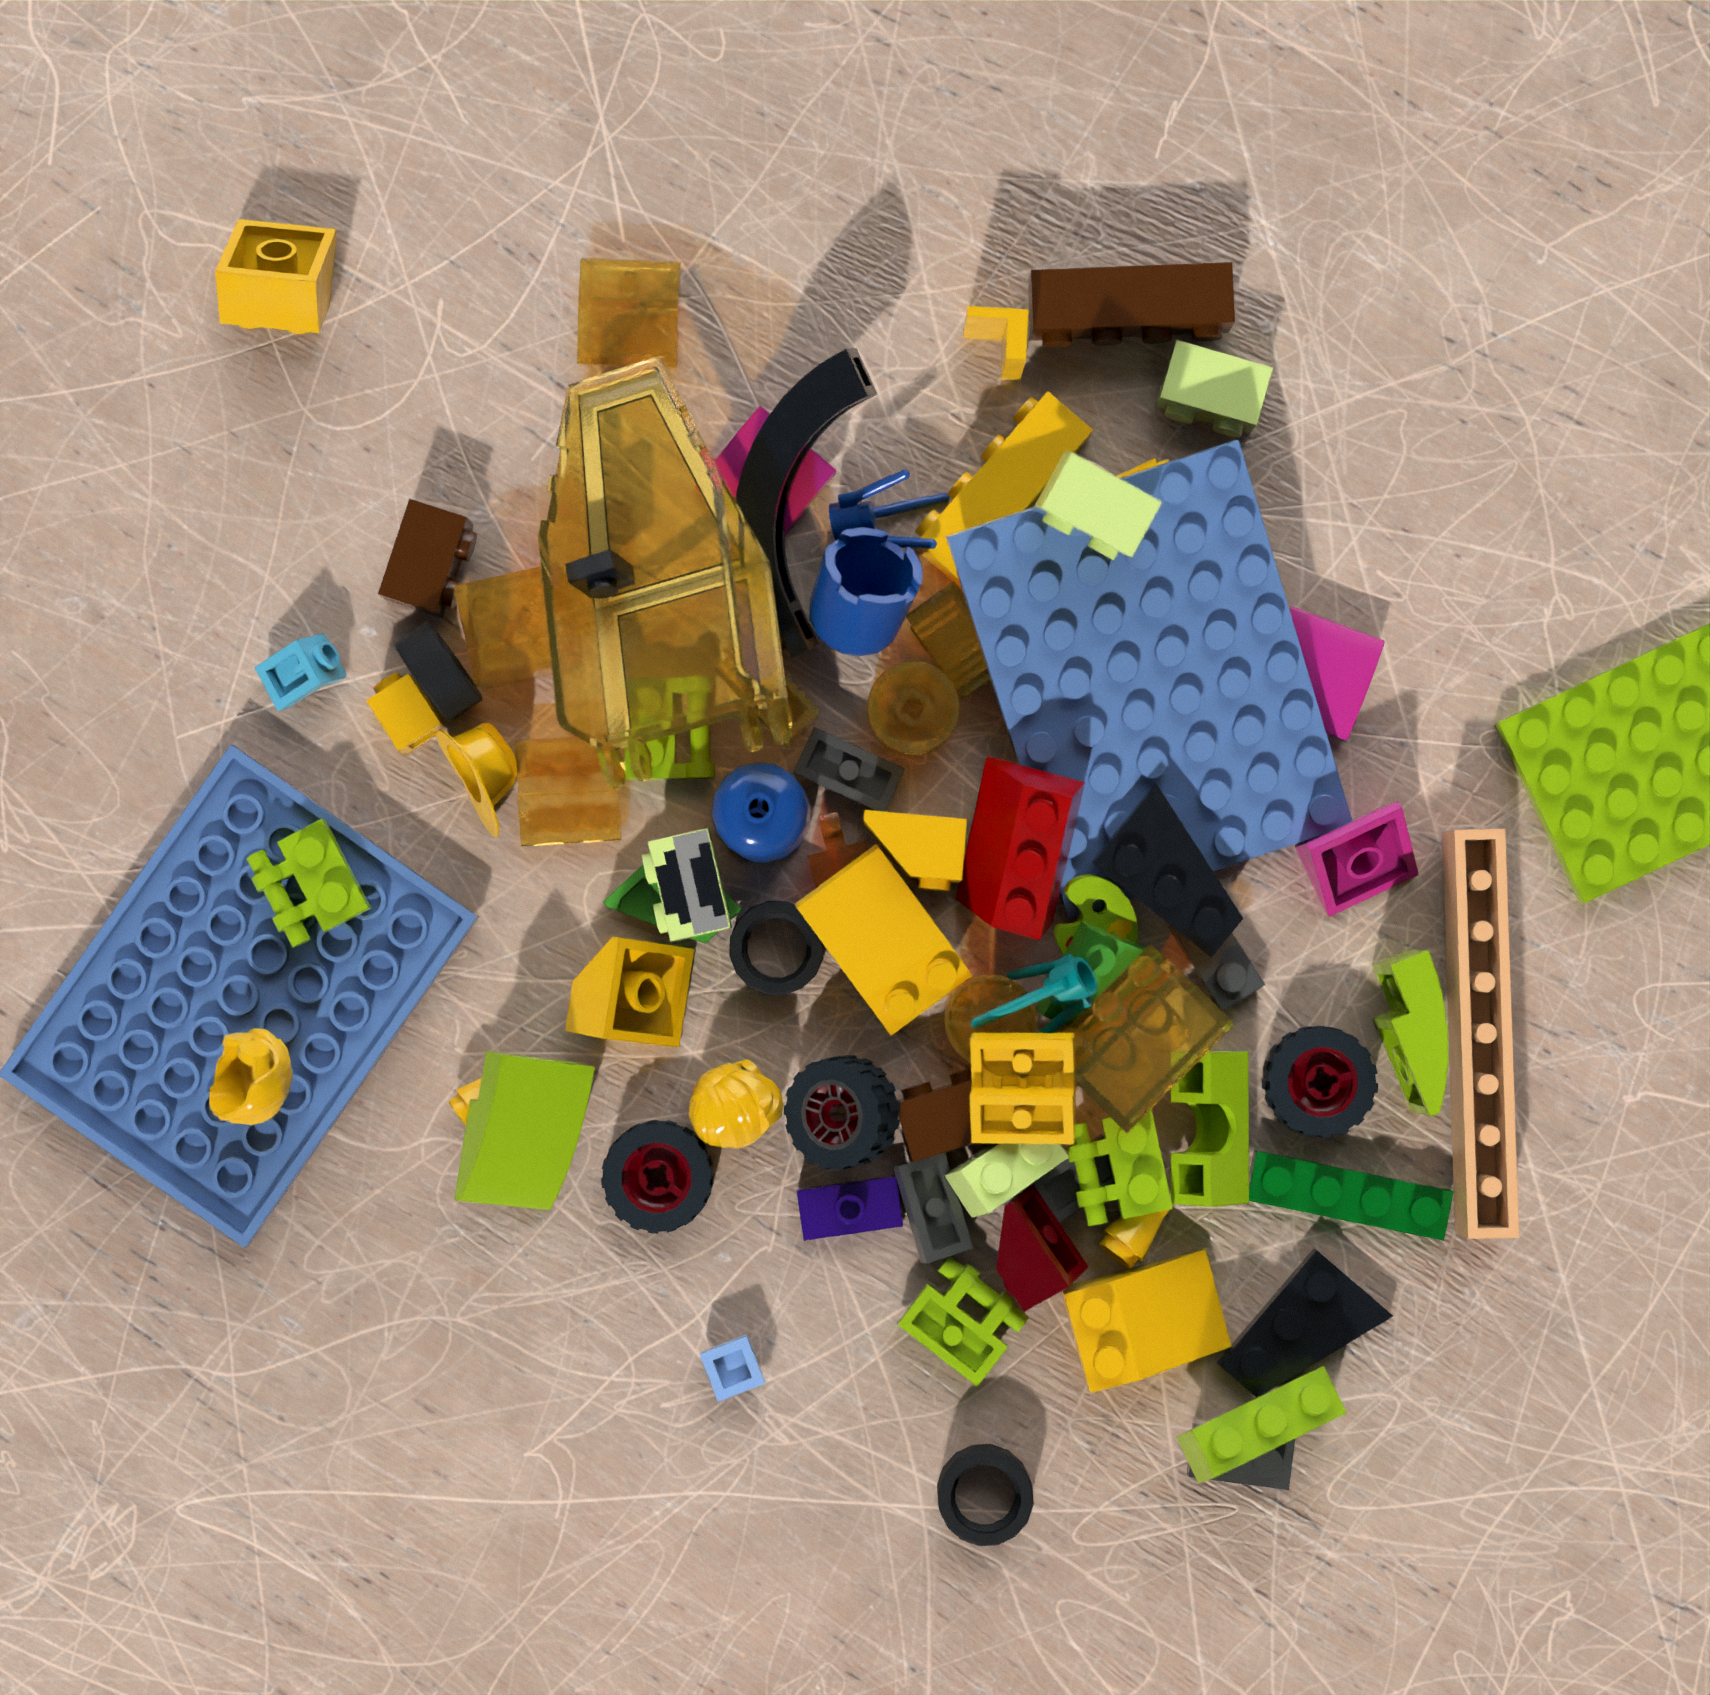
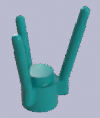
[971,954,1098,1033]

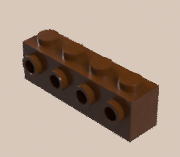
[1028,262,1235,348]

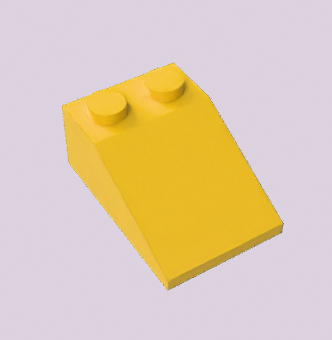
[794,844,973,1036]
[1061,1248,1232,1393]

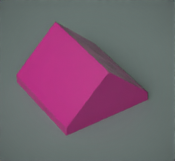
[1295,801,1419,917]

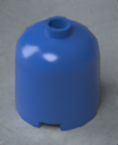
[809,527,923,657]
[712,762,812,863]

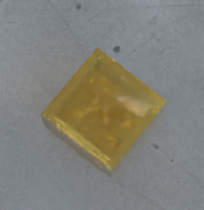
[453,564,580,690]

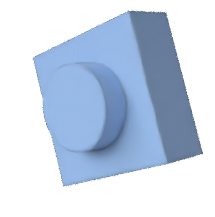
[700,1334,766,1402]

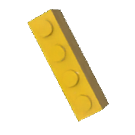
[915,391,1093,588]

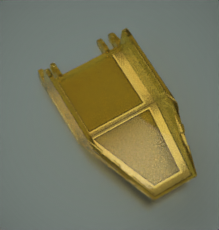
[538,356,793,789]

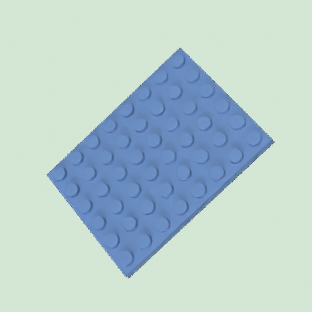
[945,440,1352,920]
[0,745,479,1248]

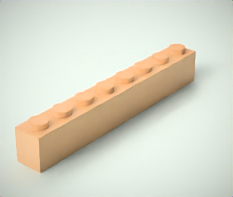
[1442,829,1519,1239]

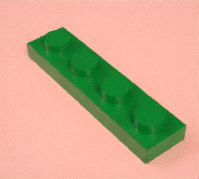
[1249,1150,1454,1241]

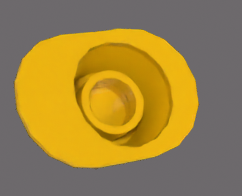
[436,723,517,837]

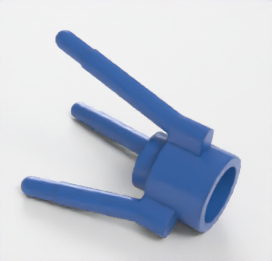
[829,469,950,549]

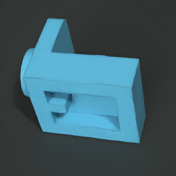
[254,634,347,711]

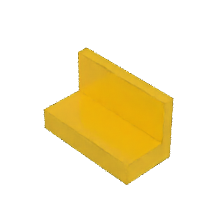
[963,306,1029,381]

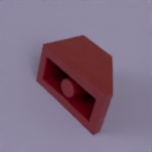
[996,1183,1089,1312]

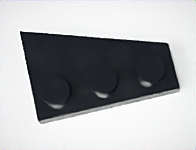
[1092,783,1243,958]
[1217,1248,1393,1398]

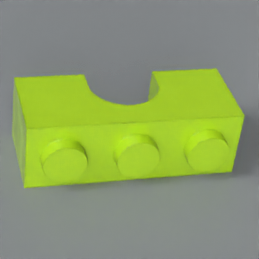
[1171,1050,1249,1207]
[1176,1366,1347,1484]

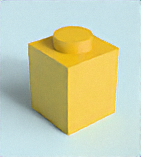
[366,672,448,755]

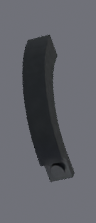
[733,348,877,658]

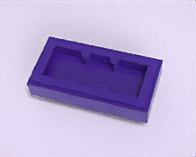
[797,1175,903,1241]

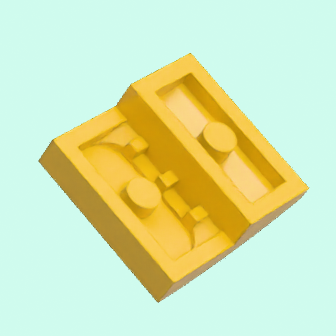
[970,1033,1075,1144]

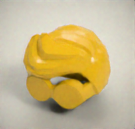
[209,1028,293,1125]
[689,1059,784,1149]

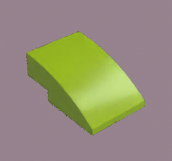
[1372,950,1449,1117]
[454,1051,595,1210]

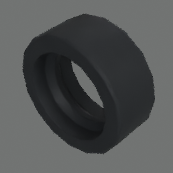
[395,622,483,721]
[729,901,824,995]
[937,1444,1034,1546]

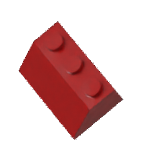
[956,756,1085,940]

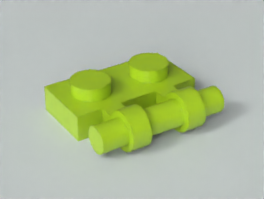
[246,819,372,948]
[1066,1109,1173,1226]
[897,1256,1029,1387]

